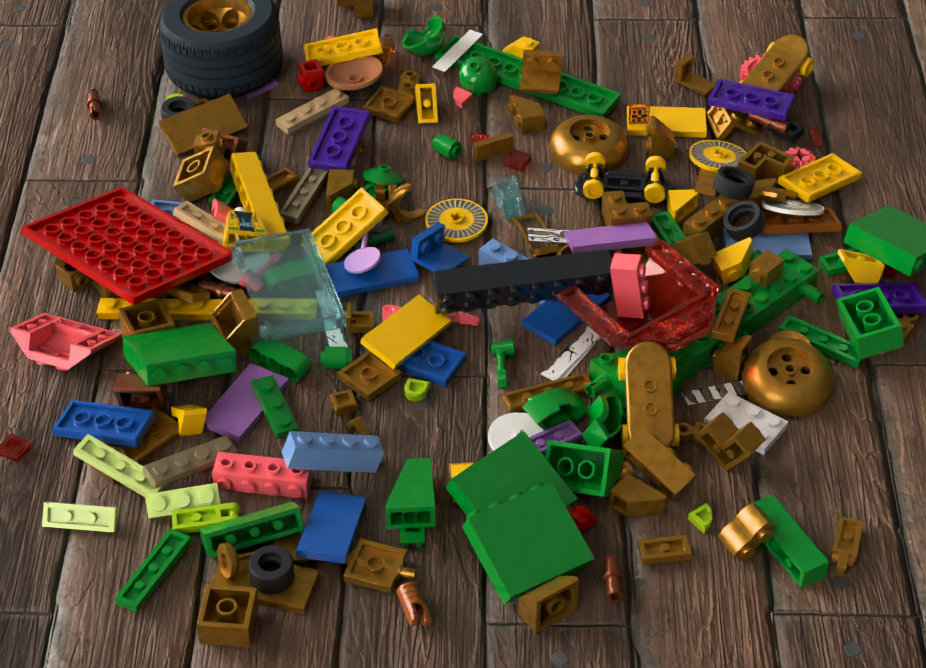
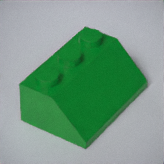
[545,440,624,497]

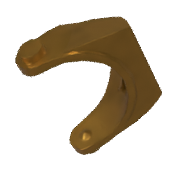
[387,183,425,224]

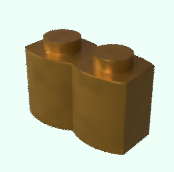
[718,503,776,561]

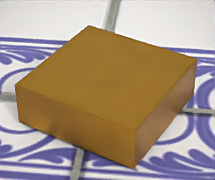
[329,389,358,415]

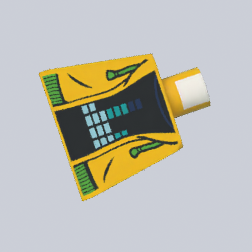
[223,207,267,251]

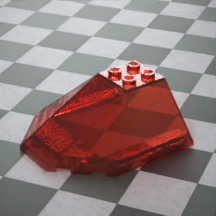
[556,239,719,352]

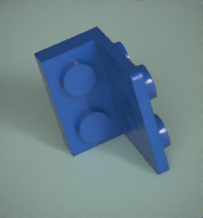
[410,222,469,271]

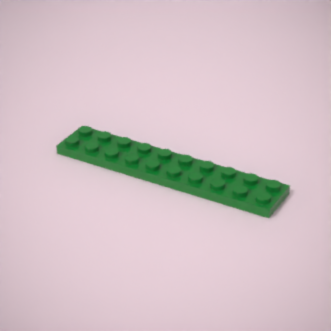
[435,35,621,117]

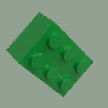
[836,287,904,359]

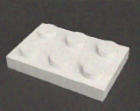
[704,392,788,455]

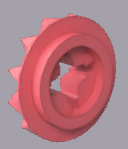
[785,146,816,170]

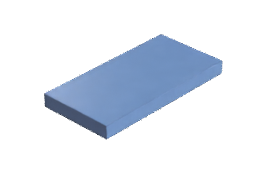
[722,228,812,261]

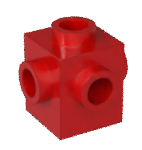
[296,59,326,92]

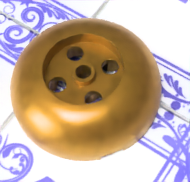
[549,115,629,175]
[742,338,834,419]

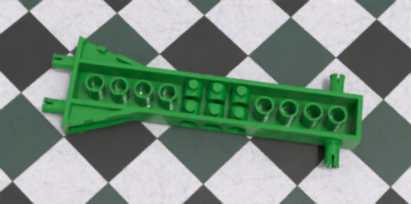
[584,249,826,422]

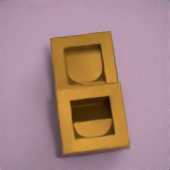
[758,187,798,203]

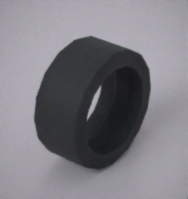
[713,166,755,200]
[723,200,766,241]

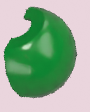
[401,16,446,57]

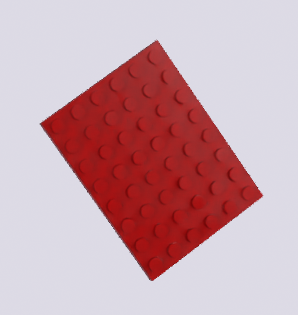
[21,186,234,305]

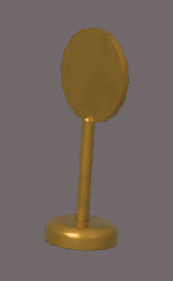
[217,531,312,578]

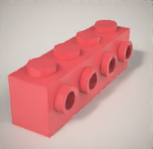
[212,452,313,499]

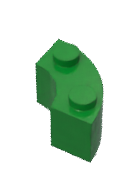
[522,388,589,430]
[582,391,624,448]

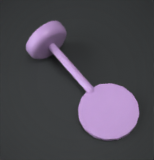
[344,219,383,274]

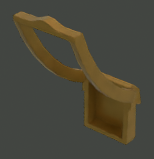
[512,213,559,257]

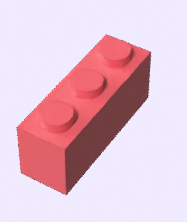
[610,253,650,318]

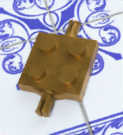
[343,538,417,593]

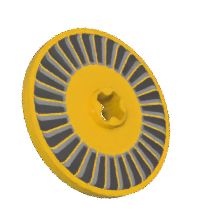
[689,140,746,173]
[425,199,488,243]

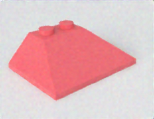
[10,313,122,371]

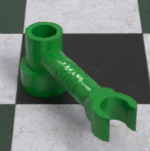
[491,338,515,388]

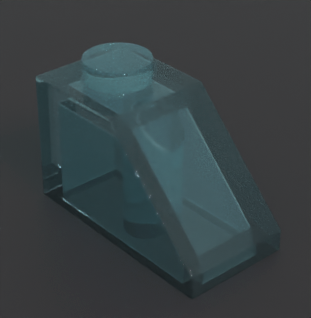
[490,175,525,220]

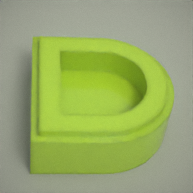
[404,378,430,402]

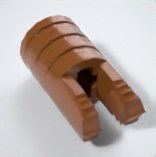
[397,582,432,626]

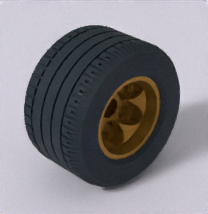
[158,0,283,99]

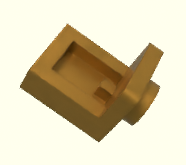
[342,303,374,333]

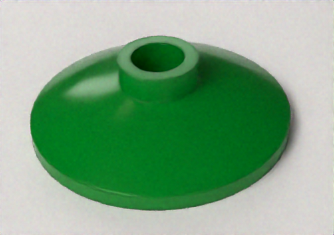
[363,165,403,186]

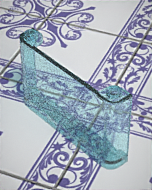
[231,228,346,343]

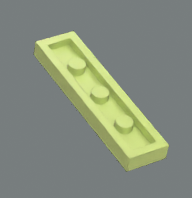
[73,434,167,497]

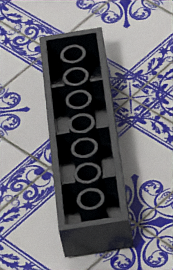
[431,249,612,315]

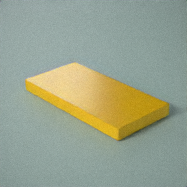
[304,29,383,66]
[627,106,707,138]
[777,153,862,203]
[300,187,388,266]
[360,294,452,370]

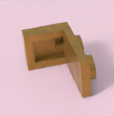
[674,54,716,96]

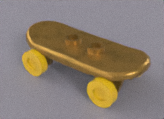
[739,34,815,92]
[618,341,679,448]

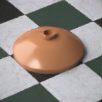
[325,56,383,91]

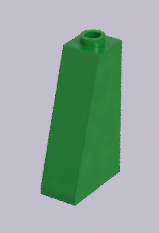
[385,458,436,529]

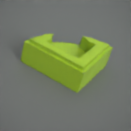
[688,503,713,534]

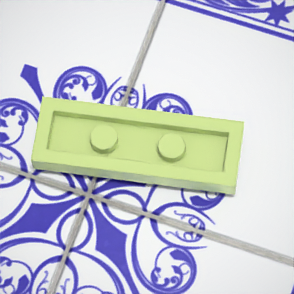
[145,483,220,519]
[42,502,118,532]

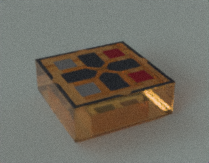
[628,104,650,124]

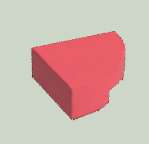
[453,87,473,108]

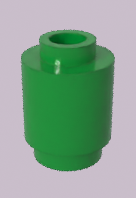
[432,134,462,160]
[320,346,352,369]

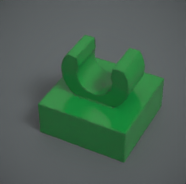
[400,527,425,549]

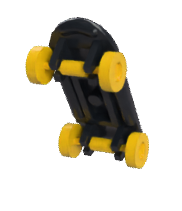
[573,152,674,203]

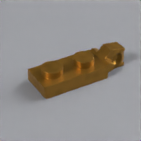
[831,516,864,578]

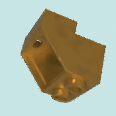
[210,289,258,356]

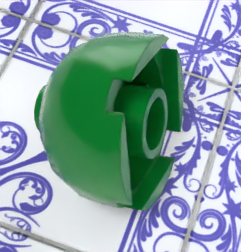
[459,56,498,96]

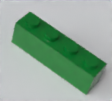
[753,495,829,588]
[199,501,305,558]

